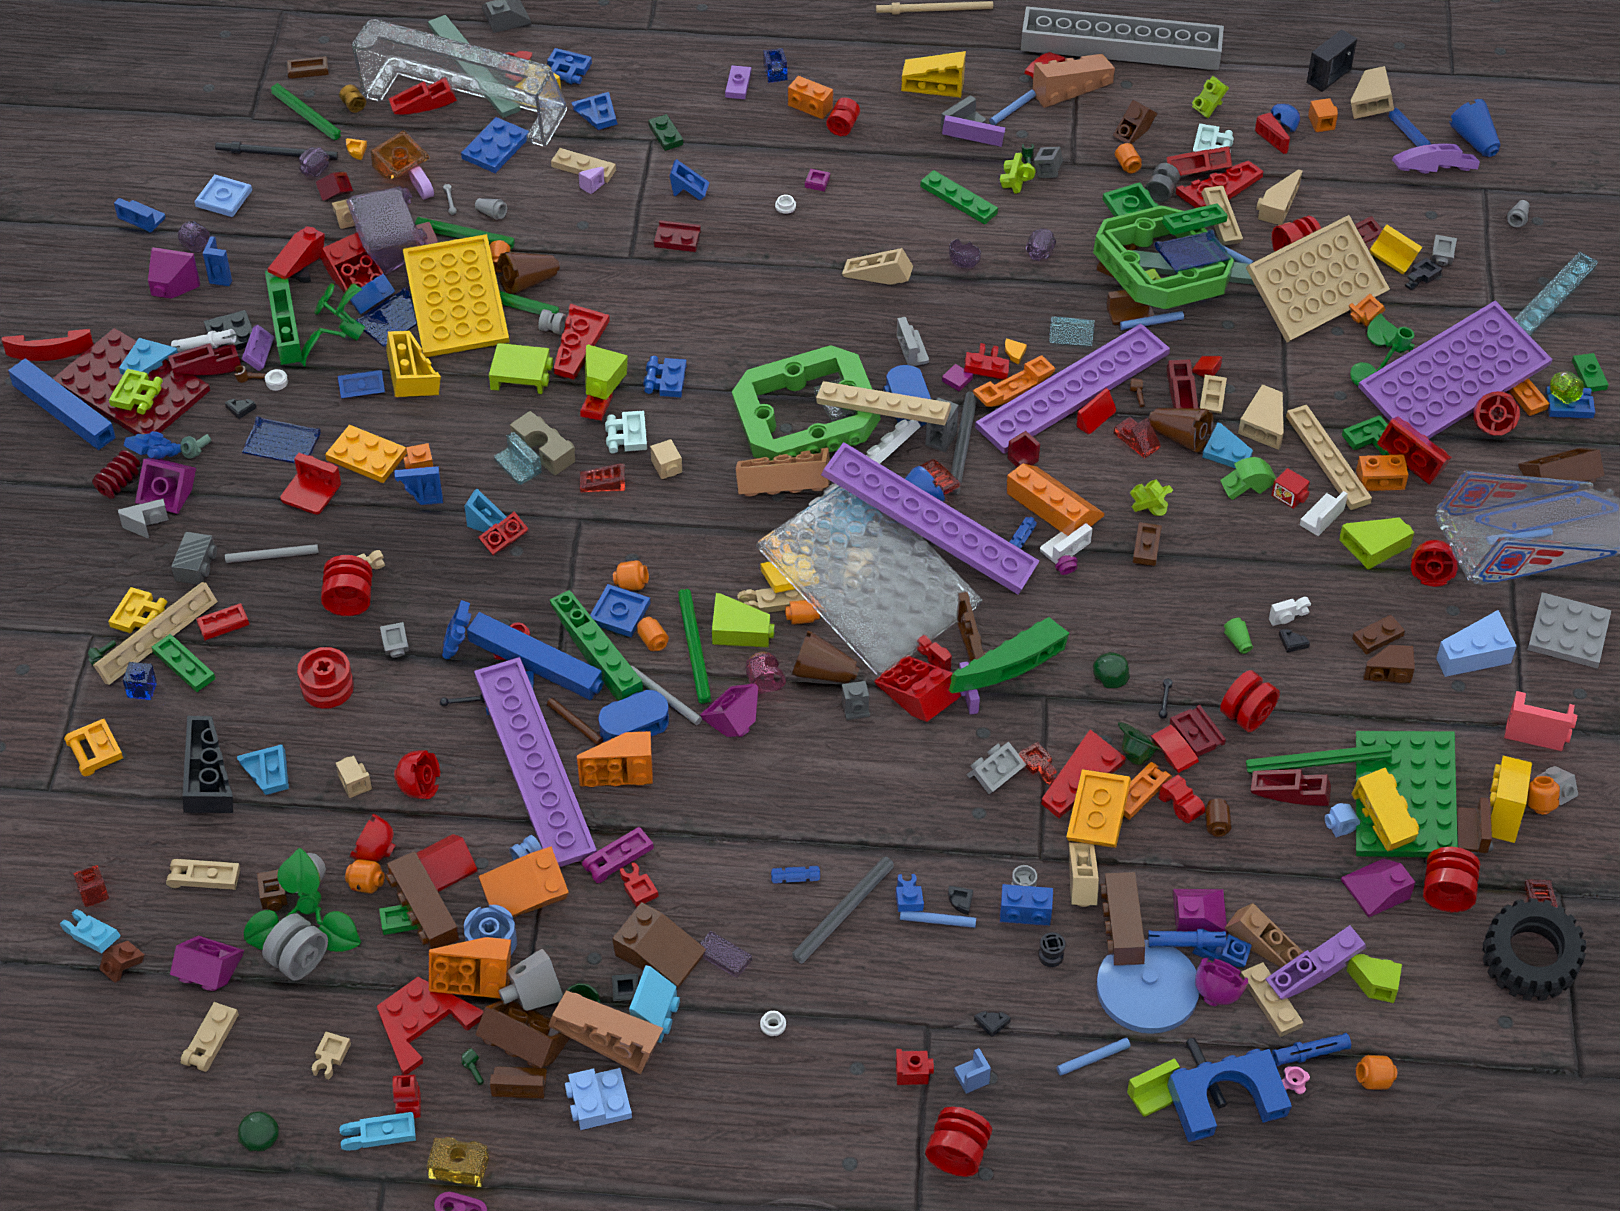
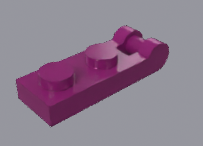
[582,827,654,883]

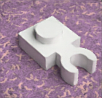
[1269,597,1311,626]

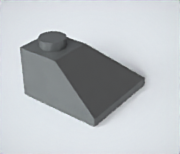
[481,0,531,33]

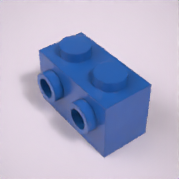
[1000,884,1053,926]

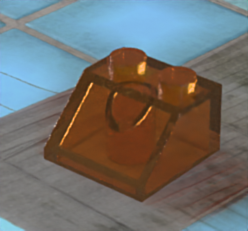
[371,130,429,179]

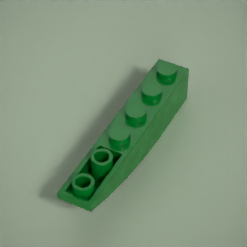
[265,271,303,365]
[550,590,643,701]
[949,617,1069,693]

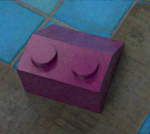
[135,458,196,513]
[170,936,244,991]

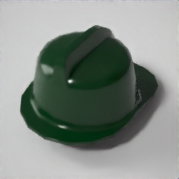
[1118,722,1162,765]

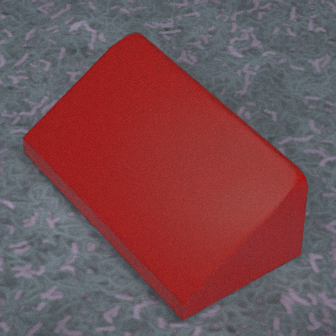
[1077,388,1116,434]

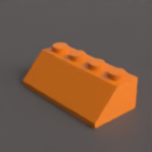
[1007,463,1104,536]

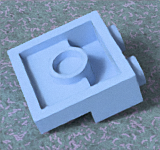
[565,1068,632,1130]

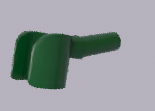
[1022,144,1034,166]
[88,640,116,666]
[461,1048,484,1085]

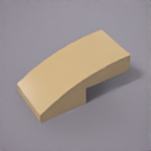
[1200,375,1227,414]

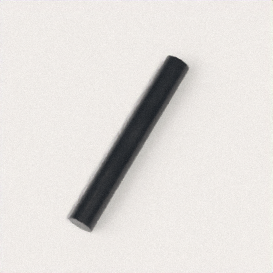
[1186,1038,1227,1109]

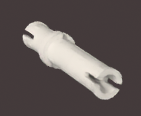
[171,329,236,353]

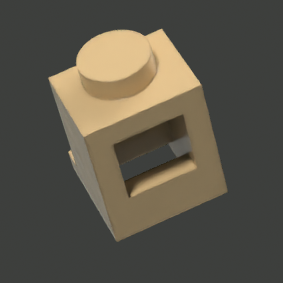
[336,756,372,798]

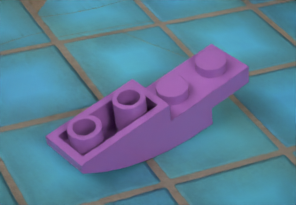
[1392,144,1480,174]
[1266,925,1366,1000]

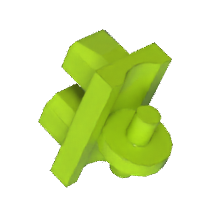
[1192,76,1229,118]
[1000,153,1036,194]
[1130,479,1173,516]

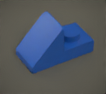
[669,159,709,200]
[350,273,395,314]

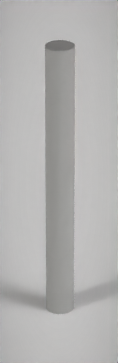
[225,544,319,563]
[631,666,702,725]

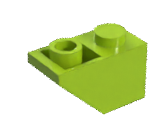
[1347,954,1402,1003]

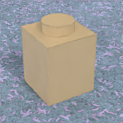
[650,439,682,479]

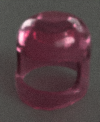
[745,652,786,694]

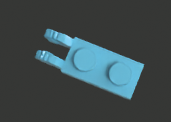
[60,909,120,953]
[339,1112,416,1151]

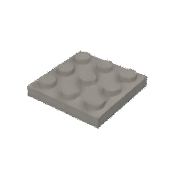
[1527,592,1611,669]

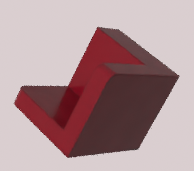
[316,172,353,201]
[1007,431,1040,467]

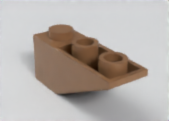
[1225,903,1304,968]

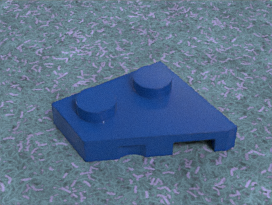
[571,92,617,130]
[394,466,443,505]

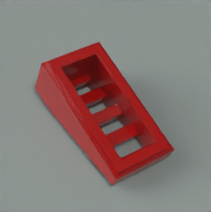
[1255,112,1290,154]

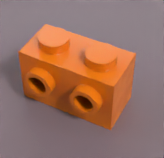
[788,76,833,119]
[1356,455,1408,491]

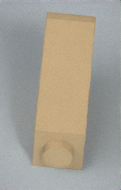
[1351,66,1394,119]
[1238,385,1283,450]

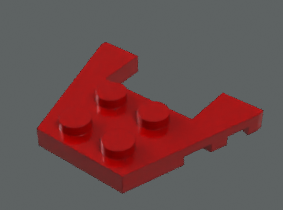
[377,977,484,1075]

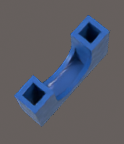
[1167,1049,1292,1142]

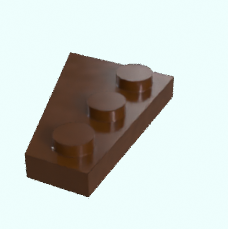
[956,592,986,662]

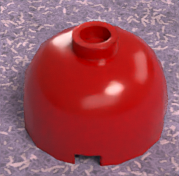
[1473,391,1520,436]
[1411,539,1458,587]
[394,750,440,799]
[349,813,396,863]

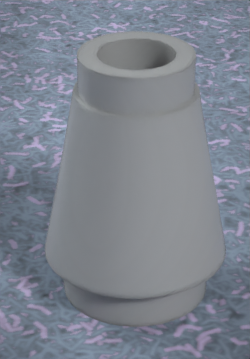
[475,198,507,220]
[1507,200,1530,227]

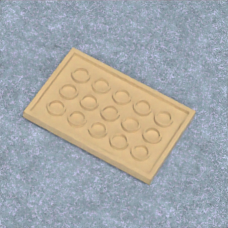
[1246,215,1390,342]

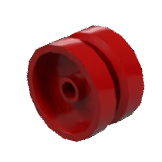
[297,647,354,709]
[1220,670,1280,732]

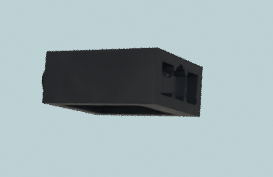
[1306,29,1357,92]

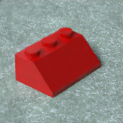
[1377,416,1452,485]

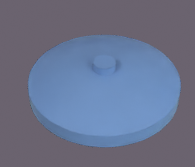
[1096,940,1199,1034]

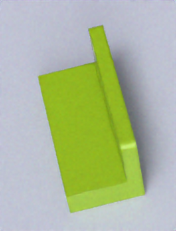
[1127,1058,1180,1117]

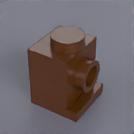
[257,870,288,911]

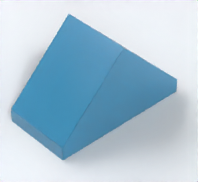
[465,489,506,532]

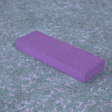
[942,115,1005,147]

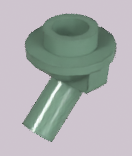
[181,434,212,458]

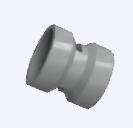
[538,309,566,335]
[1011,865,1037,887]

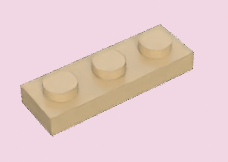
[551,148,616,183]
[1202,186,1243,246]
[1240,962,1304,1037]

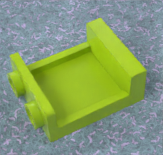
[489,343,553,394]

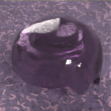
[949,239,981,268]

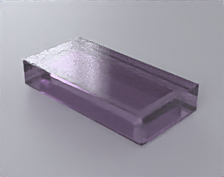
[700,931,752,978]

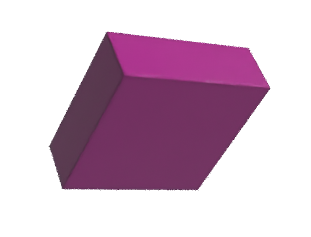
[805,169,830,192]
[942,364,973,392]

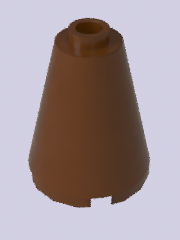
[498,252,560,294]
[1148,408,1213,453]
[791,631,859,683]

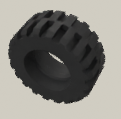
[1482,898,1586,1001]

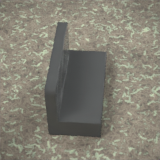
[941,95,986,140]

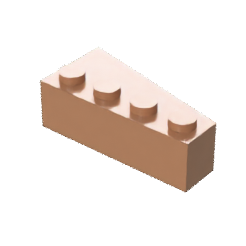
[1032,54,1115,108]
[736,448,830,496]
[548,990,663,1074]

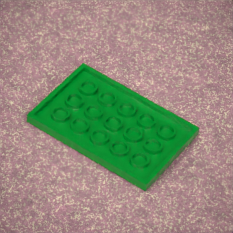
[1356,731,1458,857]

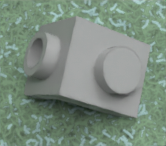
[1431,235,1457,266]
[380,622,409,658]
[1536,766,1578,805]

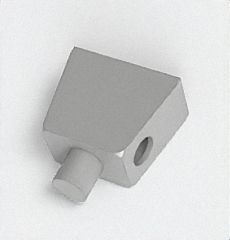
[498,949,563,1010]

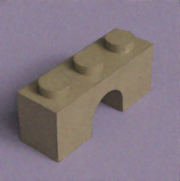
[510,411,575,475]

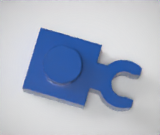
[895,874,924,912]

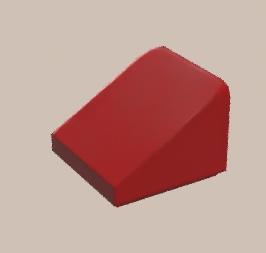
[1192,356,1222,378]

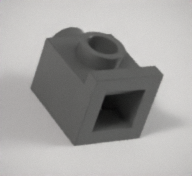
[1034,147,1063,178]
[842,681,870,720]

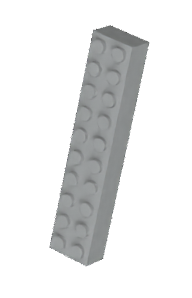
[1021,6,1224,70]

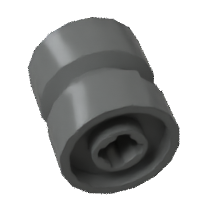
[1145,163,1180,202]

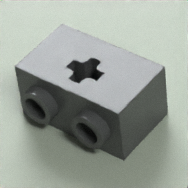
[925,398,958,452]

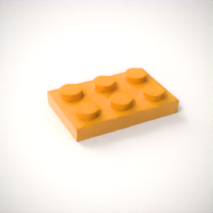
[325,425,407,483]
[1066,769,1131,848]

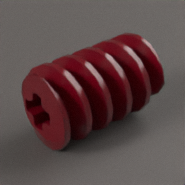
[92,450,140,499]

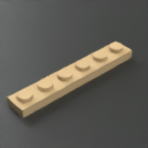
[816,381,951,425]
[1286,405,1372,510]
[93,582,218,685]

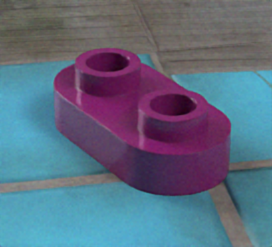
[434,1192,487,1211]

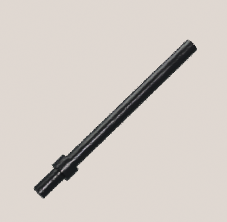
[215,141,338,160]

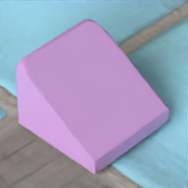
[579,167,605,194]

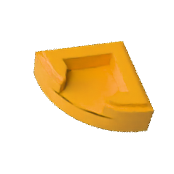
[346,138,367,160]
[1005,338,1027,364]

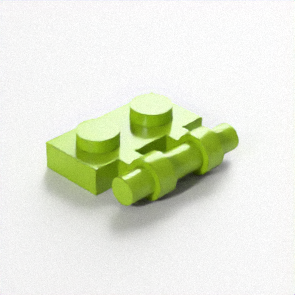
[109,369,163,414]

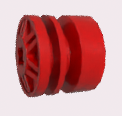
[1271,215,1322,252]
[321,555,372,616]
[1423,847,1480,912]
[925,1106,992,1177]

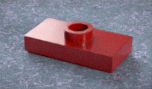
[580,392,613,421]
[196,603,249,640]

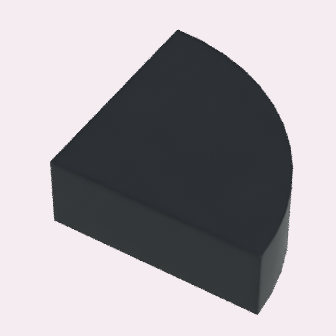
[290,266,311,283]
[225,399,257,419]
[1279,629,1310,653]
[948,885,973,915]
[974,1011,1011,1037]

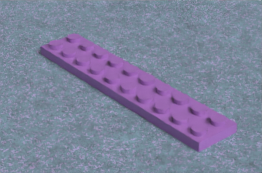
[975,324,1170,454]
[821,442,1039,595]
[474,657,597,867]

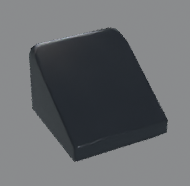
[612,974,638,1001]

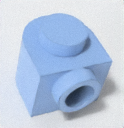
[1325,803,1360,837]

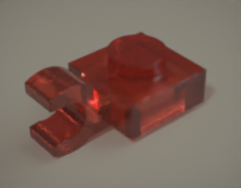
[1018,742,1057,785]

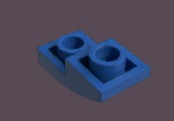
[1192,929,1252,968]

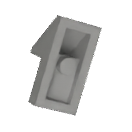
[118,499,168,538]

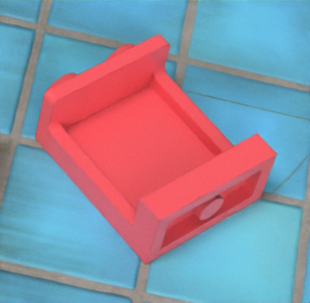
[1504,691,1577,751]

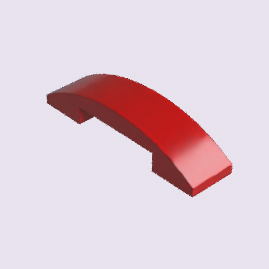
[2,329,94,361]

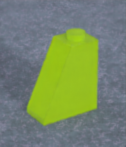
[585,345,628,400]
[1339,517,1414,570]
[712,593,775,647]

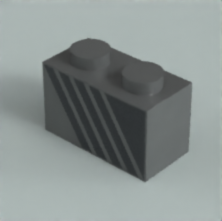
[171,532,217,585]

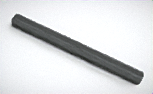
[947,391,977,495]
[792,856,894,964]

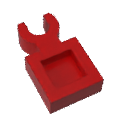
[916,635,952,671]
[620,863,658,907]

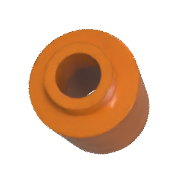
[1115,143,1142,173]
[489,240,510,273]
[785,599,820,625]
[637,617,669,651]

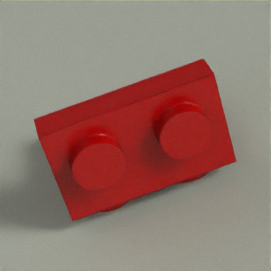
[280,453,341,515]

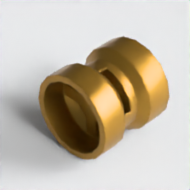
[339,84,366,113]

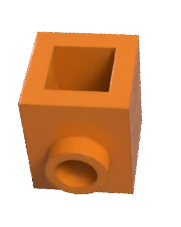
[1308,98,1338,132]
[403,443,433,469]

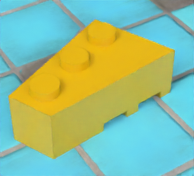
[901,51,966,98]
[386,331,441,397]
[1490,756,1532,843]
[1351,768,1419,852]

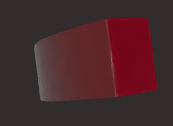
[168,343,241,375]
[1166,359,1198,408]
[1251,769,1331,806]

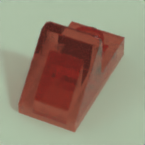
[1113,417,1161,458]
[73,865,109,907]

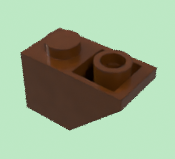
[1113,100,1158,144]
[1363,645,1415,683]

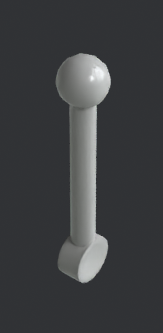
[443,184,457,215]

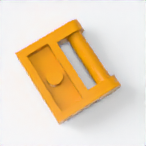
[64,719,123,776]

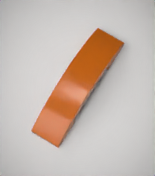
[973,355,1055,407]

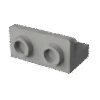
[897,317,929,366]
[966,742,1027,794]

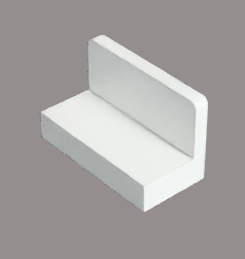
[1300,491,1348,536]
[1040,523,1092,564]

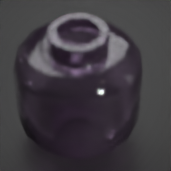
[298,147,329,177]
[178,221,210,252]
[1025,228,1056,261]

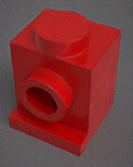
[896,1049,934,1085]

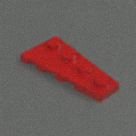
[1176,161,1264,208]
[1041,730,1126,818]

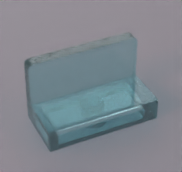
[1049,316,1095,346]
[494,432,542,485]

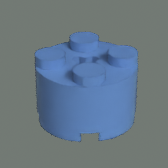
[464,905,517,955]

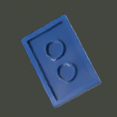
[461,117,530,173]

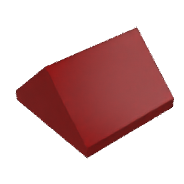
[416,834,477,892]

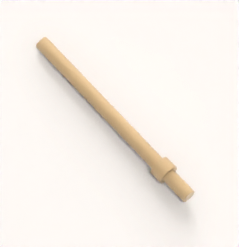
[876,1,993,15]

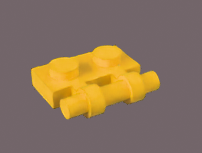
[108,587,167,633]

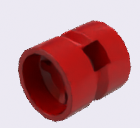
[826,98,860,136]

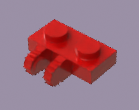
[964,343,1009,380]

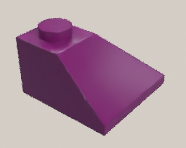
[148,247,200,299]
[699,684,758,737]
[1341,858,1415,918]
[1173,889,1227,934]

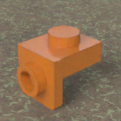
[1348,293,1386,327]

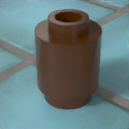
[1205,799,1232,837]

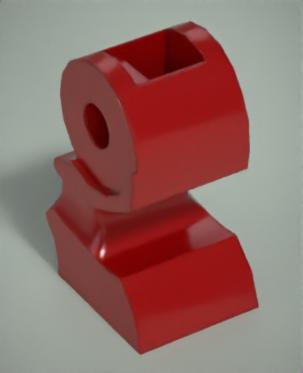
[1158,774,1205,823]
[393,1075,421,1118]

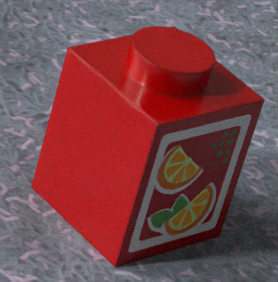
[1271,468,1310,509]

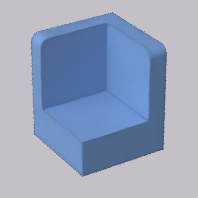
[954,1048,991,1094]

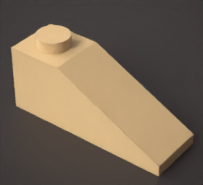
[1256,170,1302,225]
[842,248,913,285]
[1069,842,1099,907]

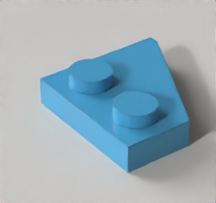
[119,338,178,375]
[1202,423,1253,468]
[237,745,289,795]

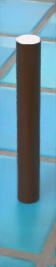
[547,698,603,745]

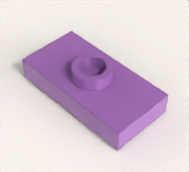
[725,65,751,99]
[242,325,274,371]
[959,662,980,714]

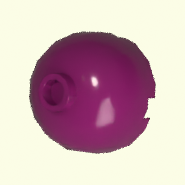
[1195,958,1248,1006]

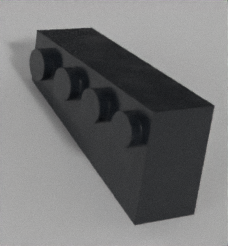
[183,716,233,813]

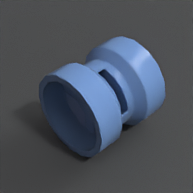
[509,835,542,860]

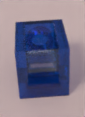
[763,48,788,83]

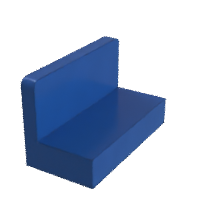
[114,198,166,232]
[203,236,232,286]
[338,370,385,398]

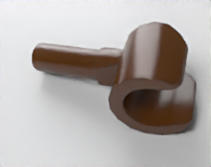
[234,365,266,383]
[1130,378,1145,407]

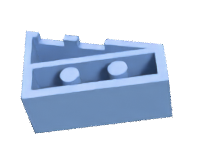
[1436,610,1516,677]

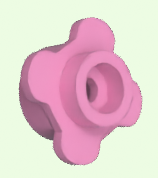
[1282,1066,1310,1094]

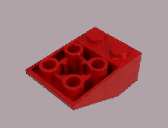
[320,231,383,293]
[874,656,961,722]

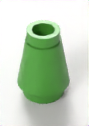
[1224,618,1253,654]

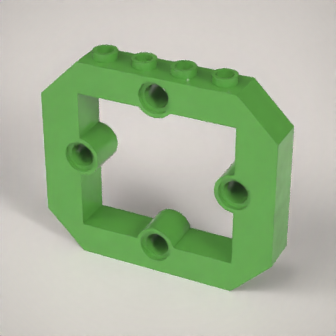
[1093,206,1234,309]
[732,345,881,461]

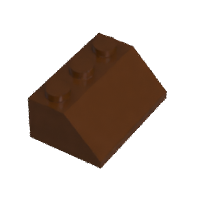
[1518,448,1605,495]
[476,1000,570,1069]

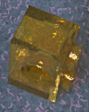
[427,1137,489,1187]

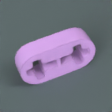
[409,166,434,200]

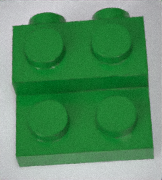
[1102,182,1159,217]

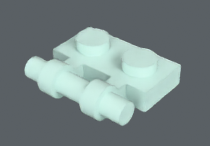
[1193,124,1234,153]
[605,411,647,453]

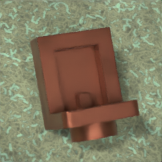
[99,941,145,982]

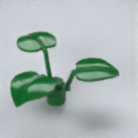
[301,283,365,367]
[1350,313,1414,386]
[244,848,361,952]

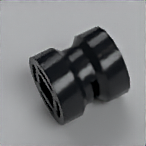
[1039,932,1065,967]

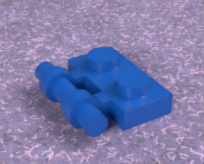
[544,48,592,84]
[643,356,687,397]
[1545,384,1595,418]
[124,431,182,459]
[442,600,471,659]

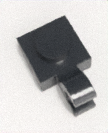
[1405,257,1442,290]

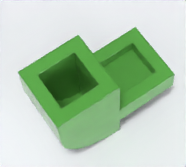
[1220,457,1276,500]

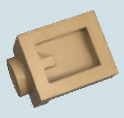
[332,198,360,229]

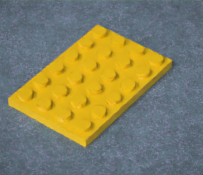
[403,234,510,357]

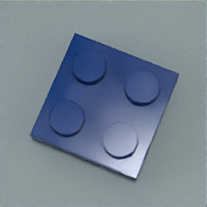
[590,584,651,638]

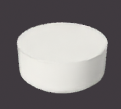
[265,369,288,391]

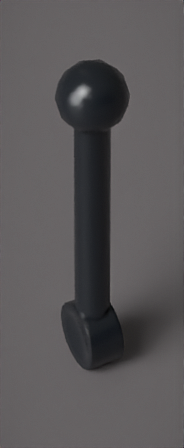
[1158,678,1173,719]
[439,694,485,707]

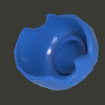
[1271,104,1300,132]

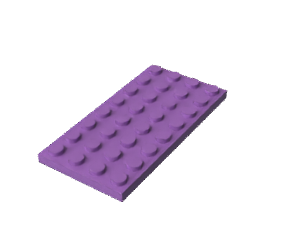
[1358,301,1552,439]

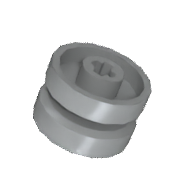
[262,913,328,980]

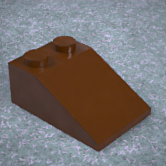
[612,902,707,989]

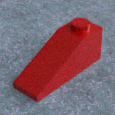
[268,226,325,280]

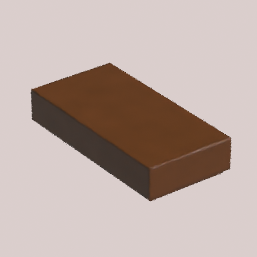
[287,56,329,79]

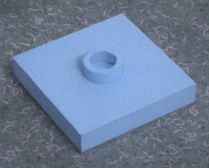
[195,175,252,217]

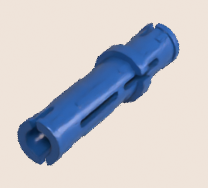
[1148,929,1226,950]
[1272,1033,1351,1066]

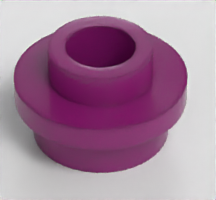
[1055,555,1078,575]

